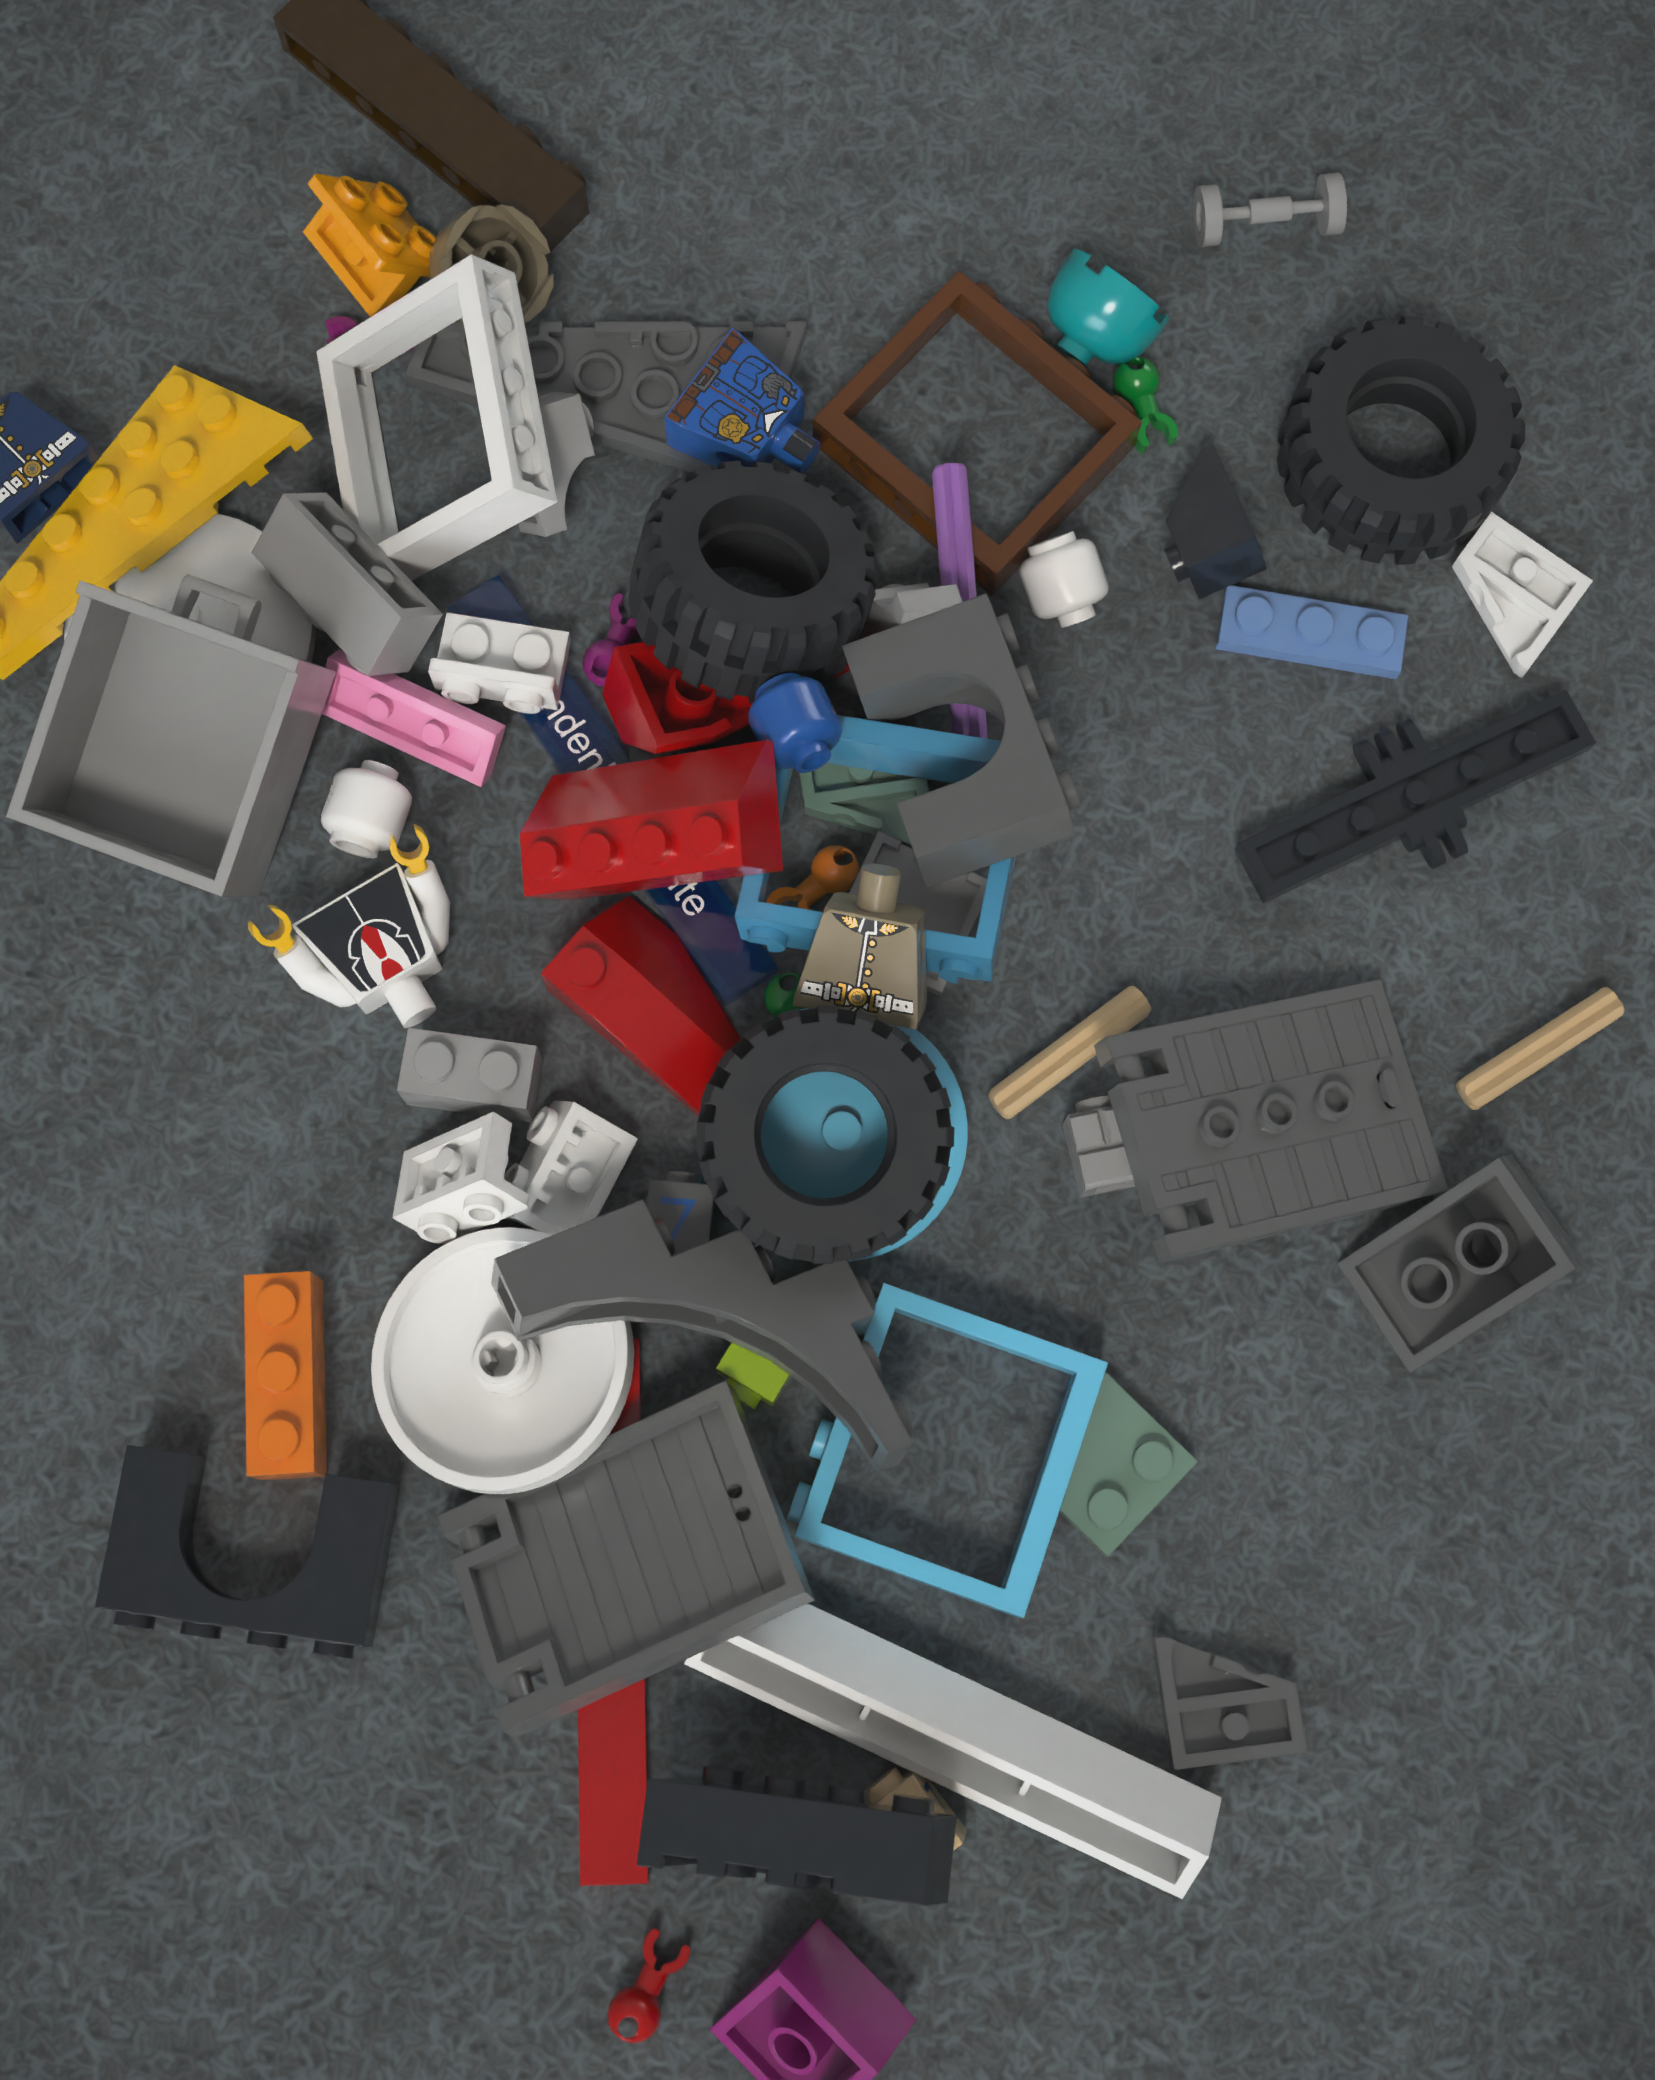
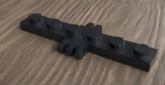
[1234,690,1596,904]

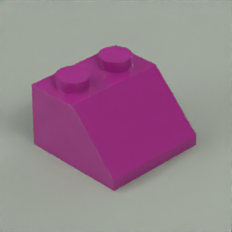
[709,1918,917,2080]

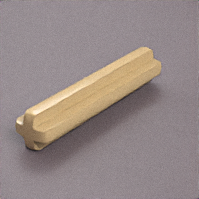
[988,986,1152,1119]
[1456,987,1625,1110]

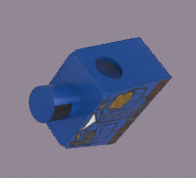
[664,328,821,474]

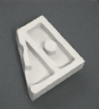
[1452,512,1593,678]

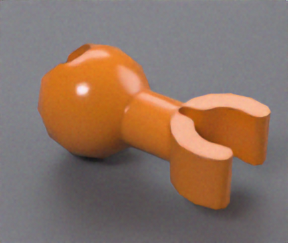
[766,845,860,910]

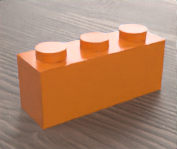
[244,1271,327,1480]

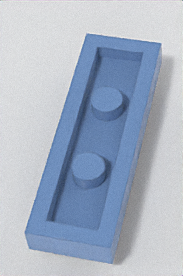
[1215,585,1408,679]

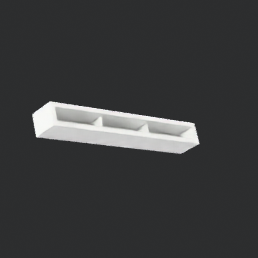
[684,1603,1222,1899]

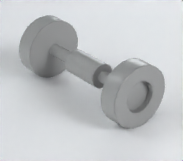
[1193,173,1347,248]

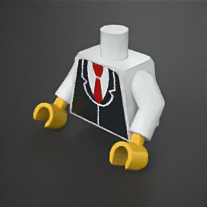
[248,824,450,1028]

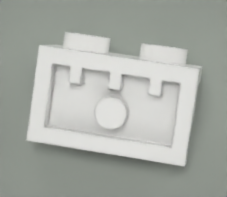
[428,613,571,714]
[504,1101,638,1235]
[392,1112,529,1244]

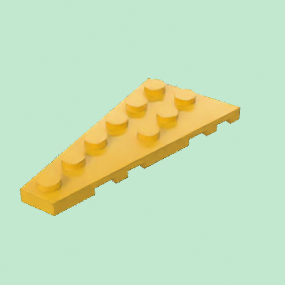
[0,365,313,680]

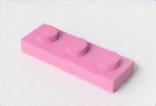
[322,649,506,787]

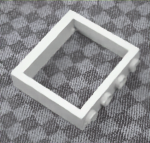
[316,255,558,581]

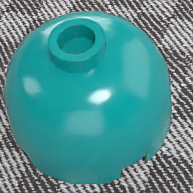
[1047,248,1170,367]

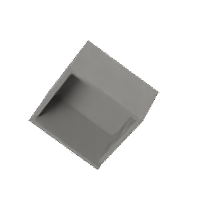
[6,574,336,897]

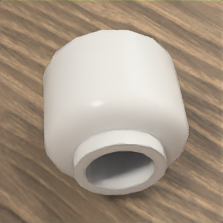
[1019,531,1109,628]
[321,760,412,859]

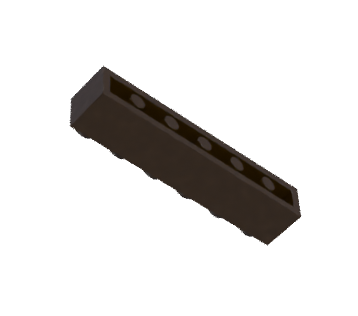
[273,0,589,257]

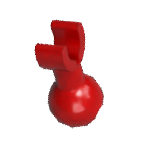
[607,1929,691,2044]

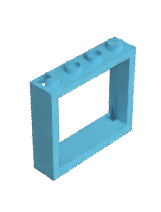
[787,1283,1108,1618]

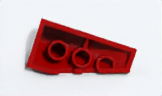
[602,642,850,754]
[541,895,741,1117]

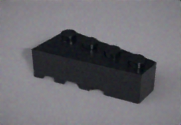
[636,1766,957,1906]

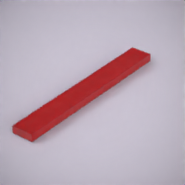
[578,1338,649,1886]

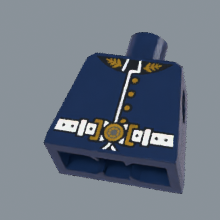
[0,392,99,544]

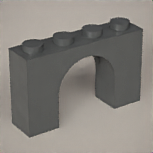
[842,593,1080,887]

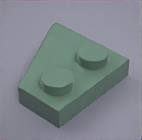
[798,763,929,847]
[1059,1372,1198,1557]

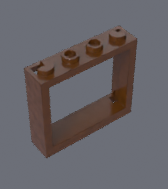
[812,270,1142,596]

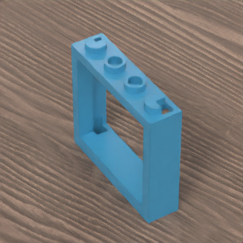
[735,715,1016,984]

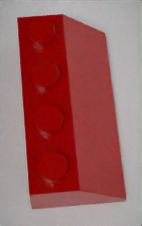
[520,740,783,900]

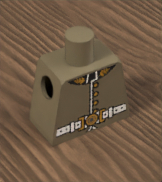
[793,864,927,1030]

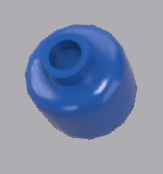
[748,673,843,773]

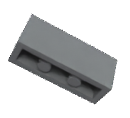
[251,492,443,676]

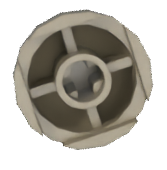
[429,204,554,325]

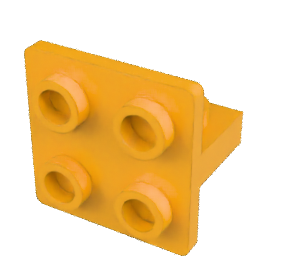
[303,173,436,317]

